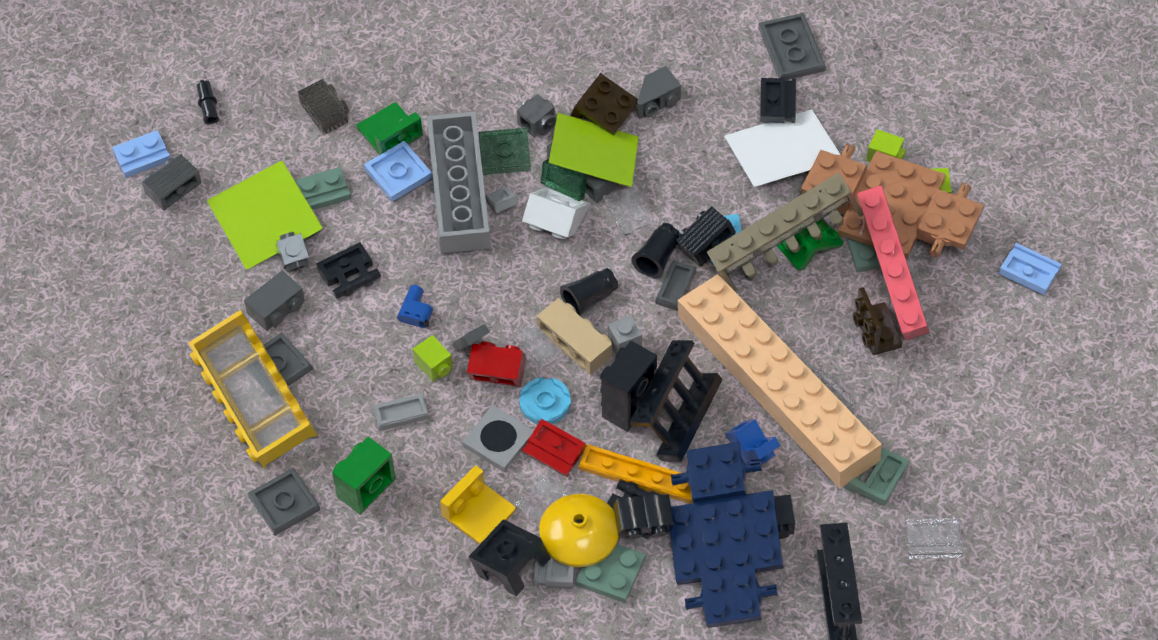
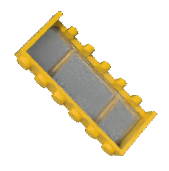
[188,310,318,468]

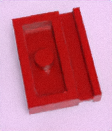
[522,418,587,477]

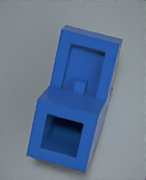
[725,419,781,465]

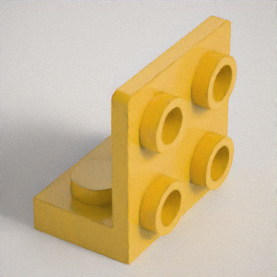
[440,465,516,545]

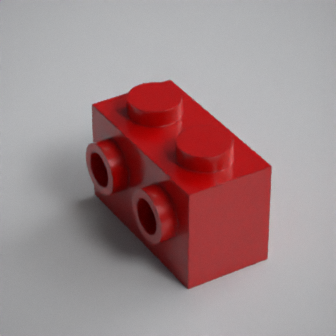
[467,341,526,387]

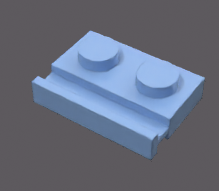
[112,130,170,178]
[999,243,1062,295]

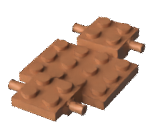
[801,144,984,259]

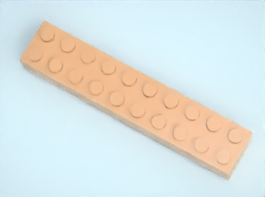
[677,274,882,489]

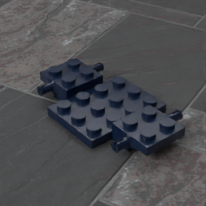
[670,442,784,628]

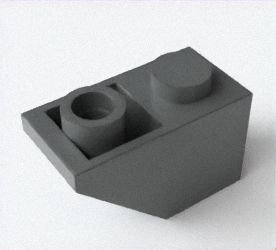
[637,66,681,119]

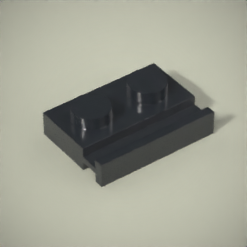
[760,78,796,123]

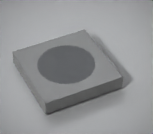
[462,405,534,472]

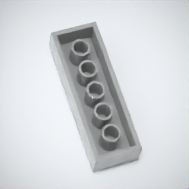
[427,112,491,254]

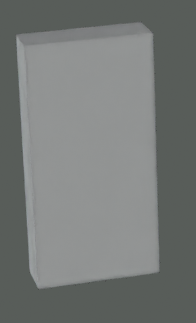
[372,393,429,431]

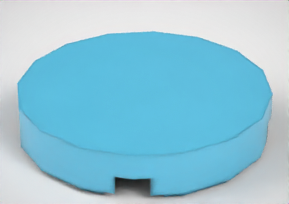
[519,377,571,424]

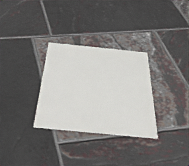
[724,109,840,187]

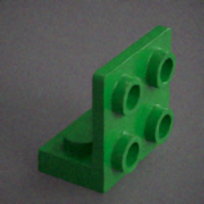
[356,102,423,155]
[777,218,844,271]

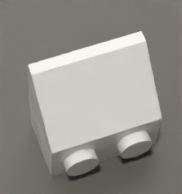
[522,187,591,239]

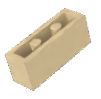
[536,298,612,375]

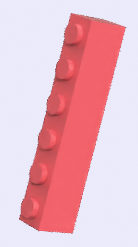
[857,185,930,340]

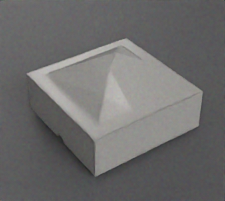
[485,187,519,213]

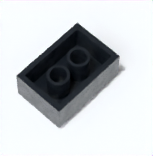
[600,340,657,432]

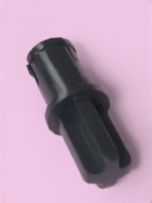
[197,80,219,125]

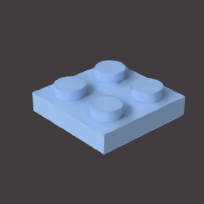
[364,141,432,202]

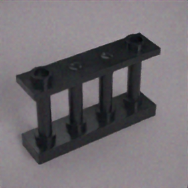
[630,340,723,462]
[816,522,862,640]

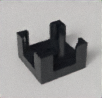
[468,519,551,596]

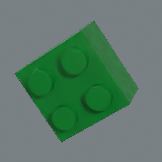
[332,436,396,515]

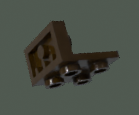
[570,73,638,135]
[853,287,902,356]

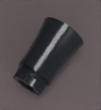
[631,223,680,279]
[560,268,618,316]

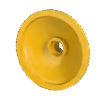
[539,494,619,567]

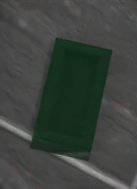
[540,159,587,201]

